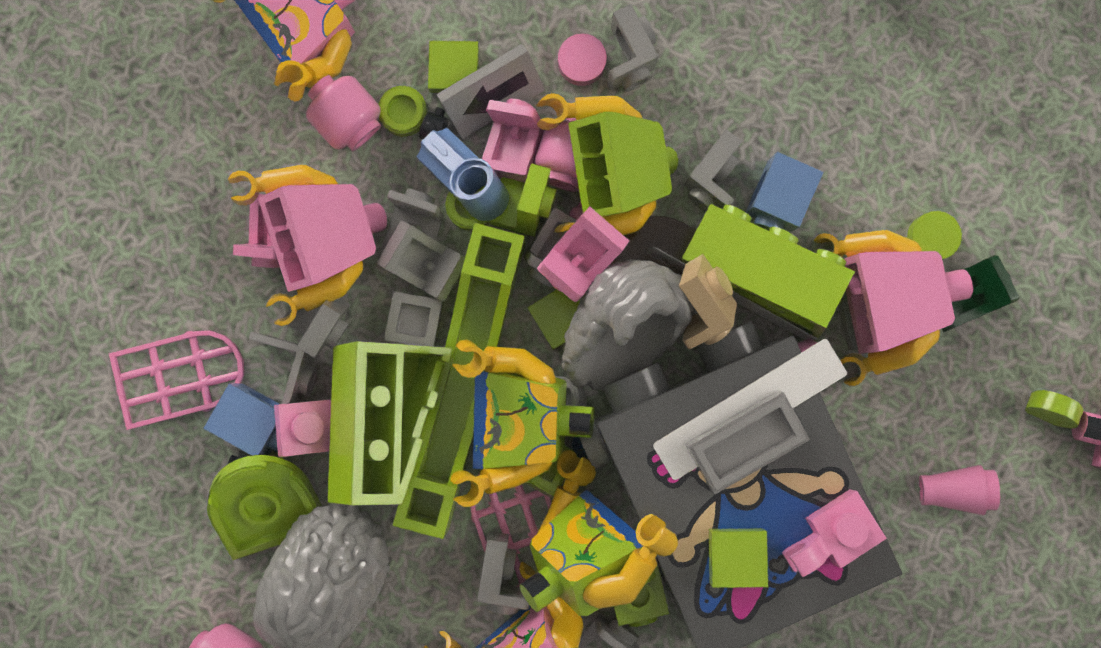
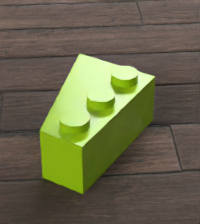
[682,204,855,341]
[328,341,453,505]

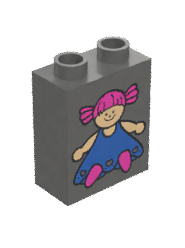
[594,321,903,648]

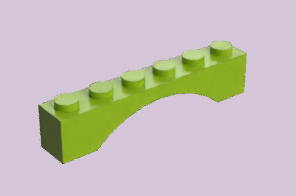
[392,223,526,539]

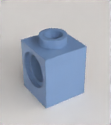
[745,152,823,233]
[203,383,279,456]

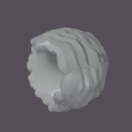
[561,259,693,390]
[253,503,390,648]

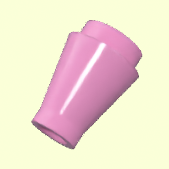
[919,465,1000,516]

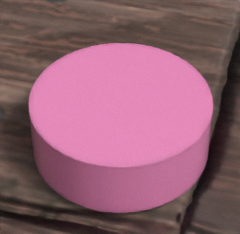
[558,34,607,86]

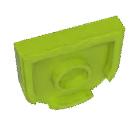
[207,455,322,560]

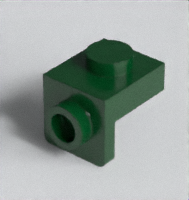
[942,255,1019,333]

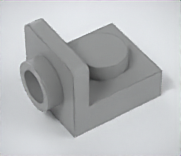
[684,129,742,212]
[477,531,529,615]

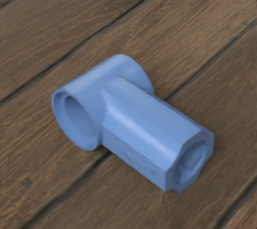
[416,128,509,221]

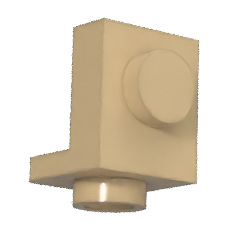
[679,254,737,349]

